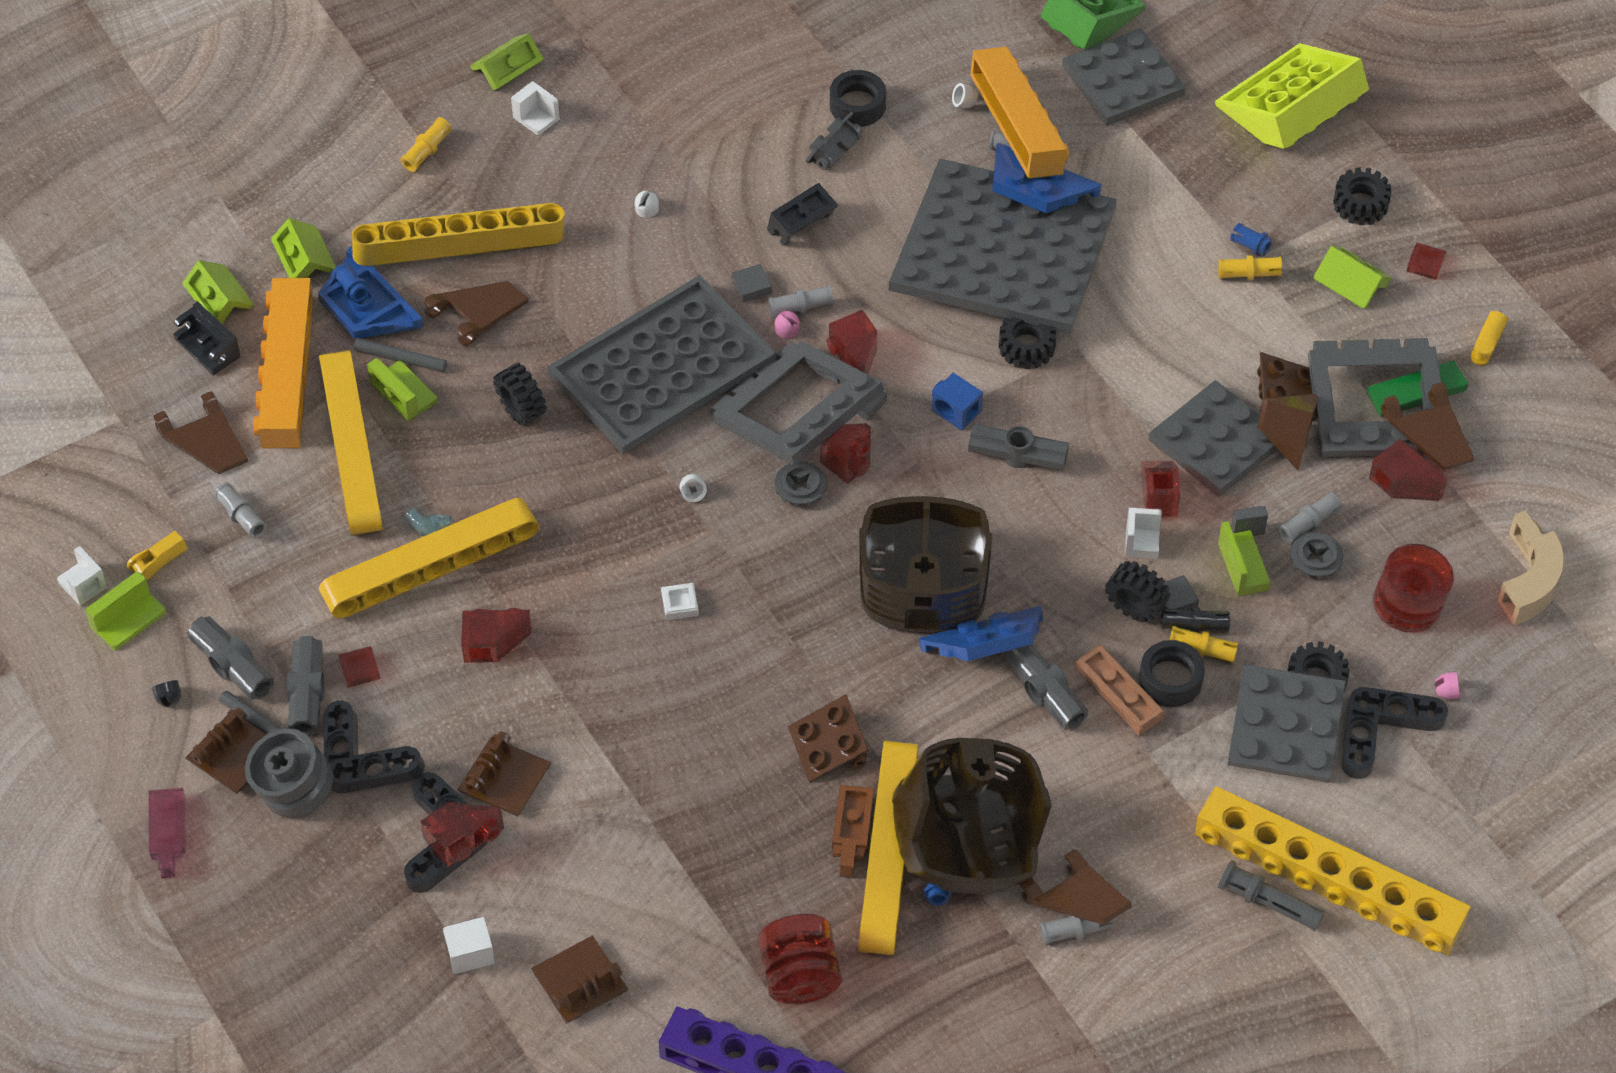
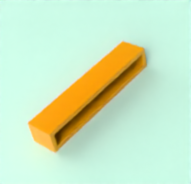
[970,47,1069,178]
[253,278,314,448]

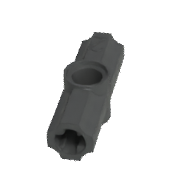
[968,424,1069,471]
[187,616,274,700]
[287,636,324,737]
[1005,644,1088,731]

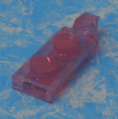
[149,787,186,879]

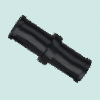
[1160,607,1230,633]

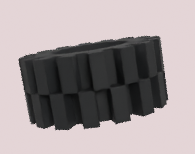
[1333,167,1392,225]
[999,317,1057,369]
[493,363,547,426]
[1105,561,1170,622]
[1287,642,1350,692]

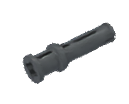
[1218,860,1325,931]

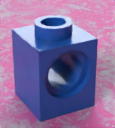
[932,372,983,431]

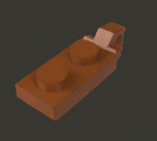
[832,785,874,878]

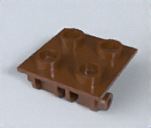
[1257,352,1316,421]
[788,694,869,783]
[185,707,266,794]
[458,731,551,817]
[531,935,628,1024]

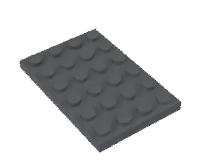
[547,275,776,455]

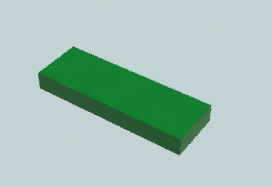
[1367,360,1468,417]

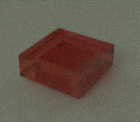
[1406,242,1446,280]
[338,646,380,688]

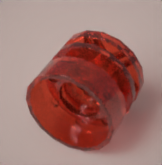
[1373,544,1454,632]
[758,914,842,1004]

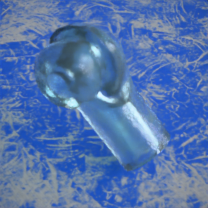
[404,507,454,536]

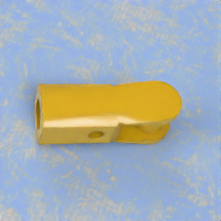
[1470,311,1509,366]
[126,531,188,580]

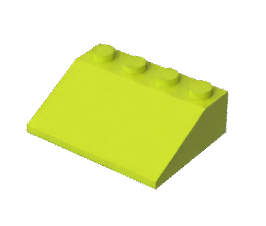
[1215,43,1369,149]

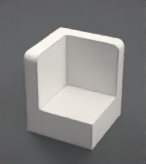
[511,81,560,135]
[1125,508,1162,559]
[57,546,107,606]
[443,917,495,974]

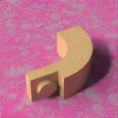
[1498,510,1564,626]

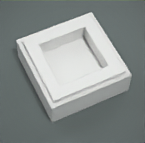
[661,583,699,621]

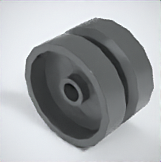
[245,729,334,817]

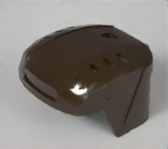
[859,496,992,633]
[892,738,1052,893]

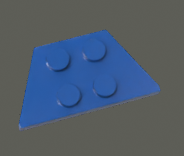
[992,143,1102,213]
[318,246,423,339]
[919,606,1044,661]

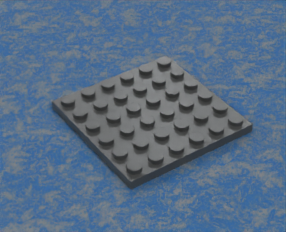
[889,159,1117,333]

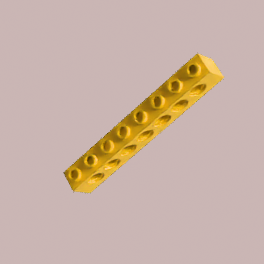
[1194,786,1471,956]

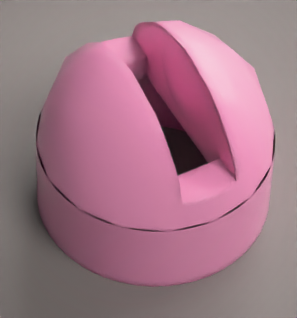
[775,311,800,339]
[1435,672,1460,700]

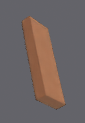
[1074,645,1166,736]

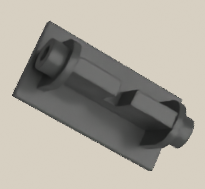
[806,112,862,170]

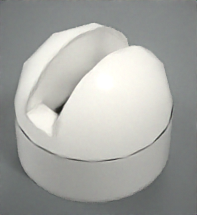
[952,83,978,108]
[634,191,659,218]
[679,474,707,502]

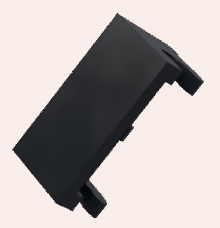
[767,183,838,245]
[173,301,241,376]

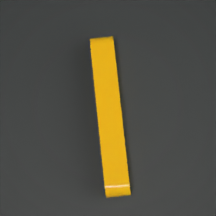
[352,203,565,266]
[319,350,383,536]
[319,498,539,619]
[858,741,918,956]

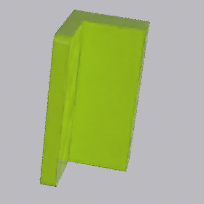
[470,33,544,90]
[271,218,336,278]
[1314,245,1392,308]
[182,260,254,324]
[367,358,438,422]
[1218,521,1271,596]
[85,571,166,650]

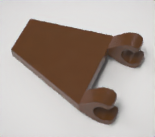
[424,281,528,347]
[1381,382,1474,470]
[153,391,248,474]
[1019,849,1132,925]

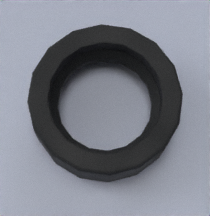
[830,70,886,127]
[1139,640,1205,707]

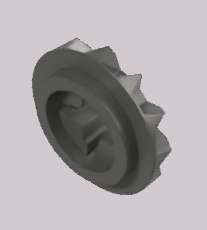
[775,461,827,507]
[1290,533,1344,580]

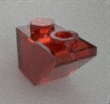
[826,309,878,374]
[820,423,871,484]
[1369,439,1447,501]
[1141,461,1180,517]
[461,608,532,663]
[420,802,504,867]

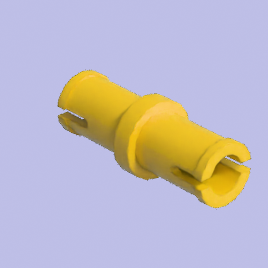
[400,117,452,172]
[1218,255,1282,280]
[1169,626,1238,664]

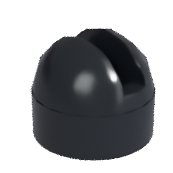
[152,680,181,707]

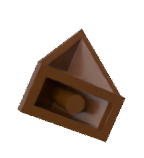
[1257,394,1319,470]

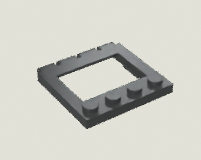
[1308,338,1441,457]
[710,341,884,466]

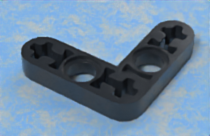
[1342,687,1448,779]
[323,700,425,793]
[404,772,489,893]

